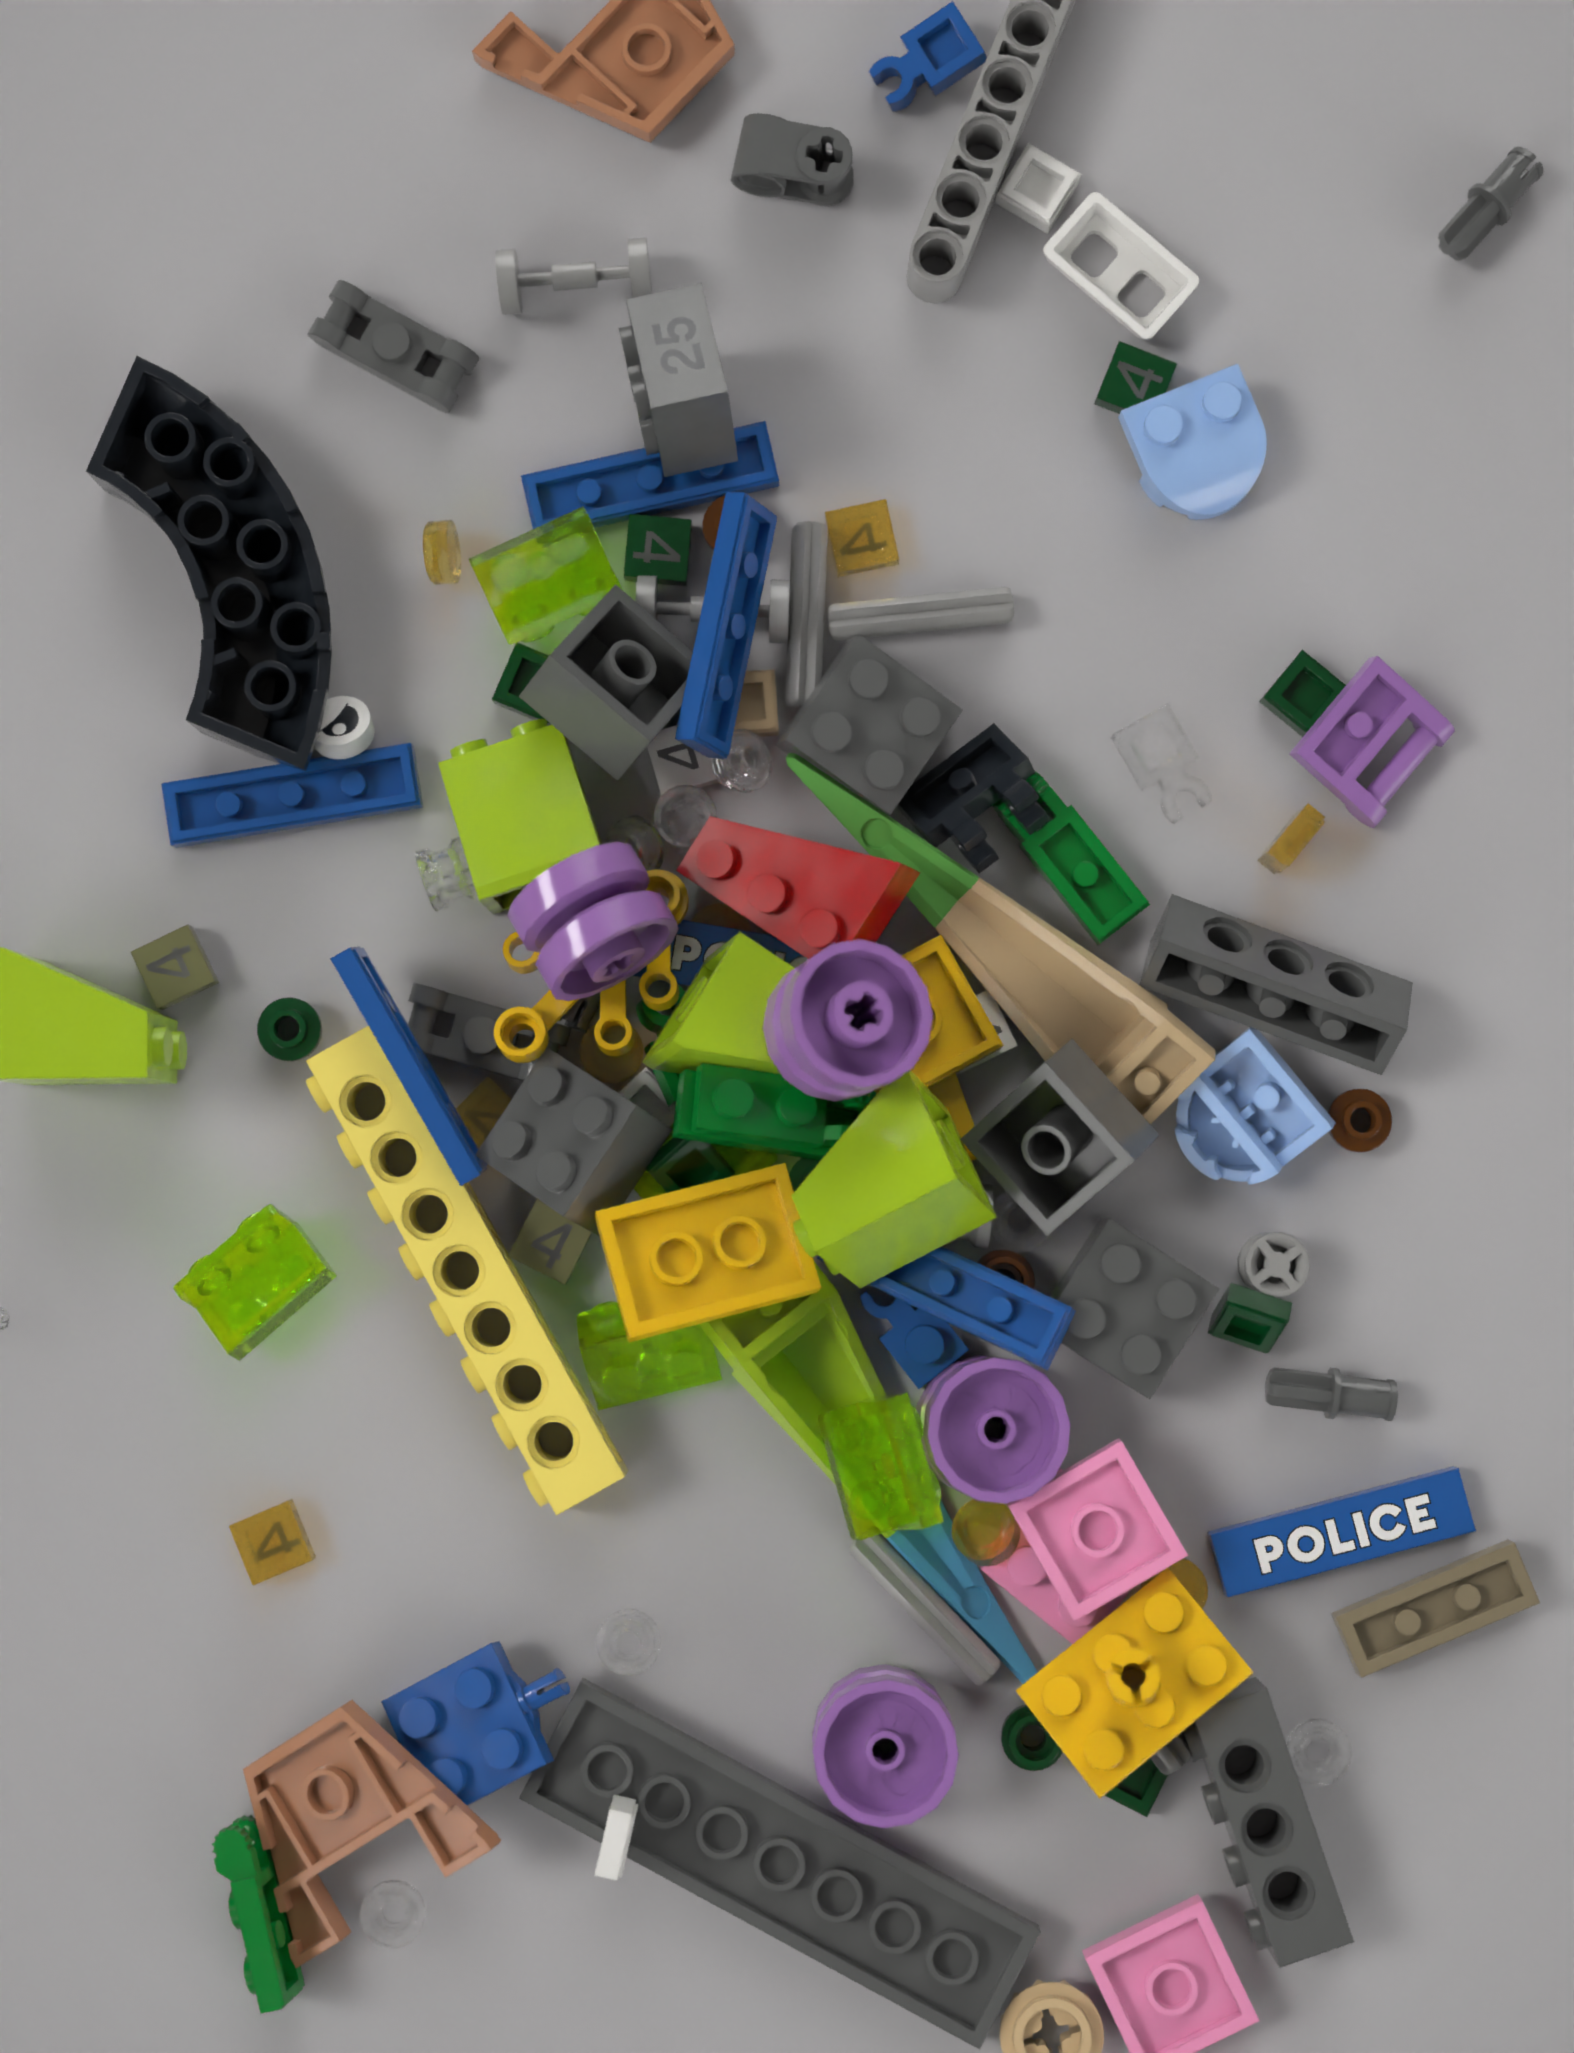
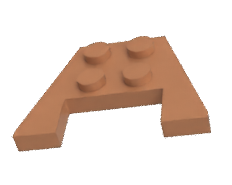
[472,0,735,143]
[243,1700,501,1968]

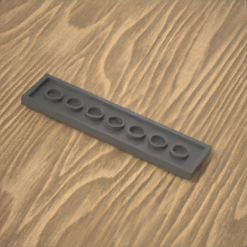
[519,1678,1041,2050]

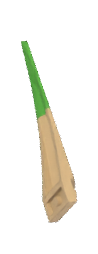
[786,753,1216,1125]

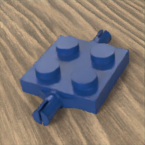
[381,1641,570,1806]

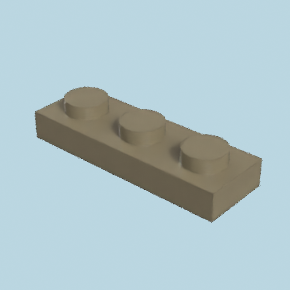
[1331,1539,1540,1678]

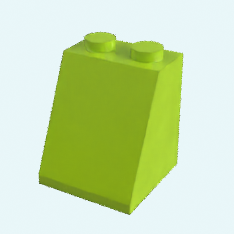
[438,719,602,915]
[642,932,795,1074]
[0,947,187,1085]
[792,1070,997,1288]

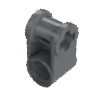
[730,113,854,206]

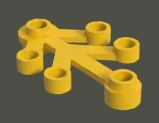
[494,869,689,1063]

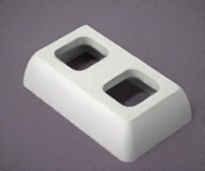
[1043,192,1199,341]

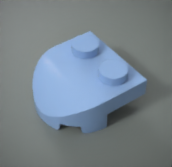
[1118,363,1267,520]
[1175,1027,1336,1185]

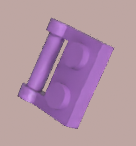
[1289,656,1455,828]

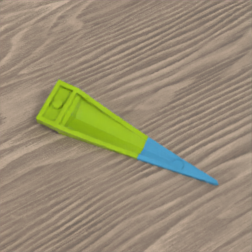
[699,1261,1038,1684]

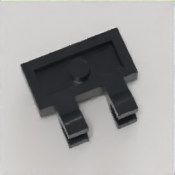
[897,723,1050,874]

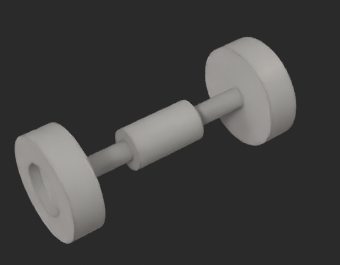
[495,237,652,315]
[636,575,790,644]

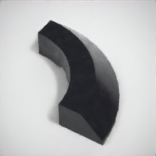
[86,356,332,771]

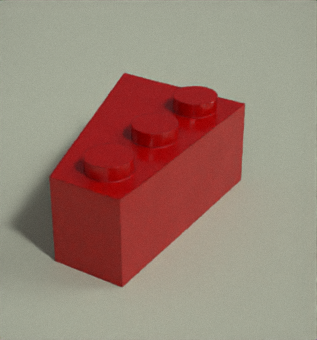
[676,816,921,960]

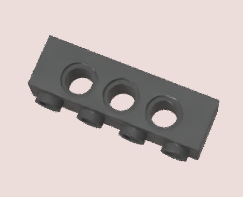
[1140,894,1413,1075]
[1182,1677,1354,1968]

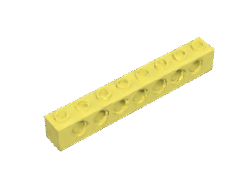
[306,1026,629,1516]

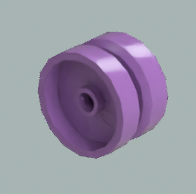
[507,842,679,1001]
[763,939,933,1101]
[914,1355,1070,1504]
[812,1664,959,1828]

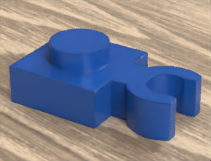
[869,1,987,112]
[860,1291,969,1389]

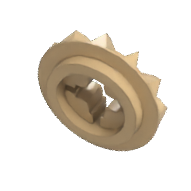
[1000,1979,1104,2053]

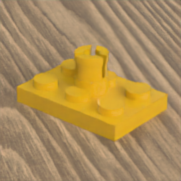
[595,1163,821,1342]
[1015,1567,1253,1799]

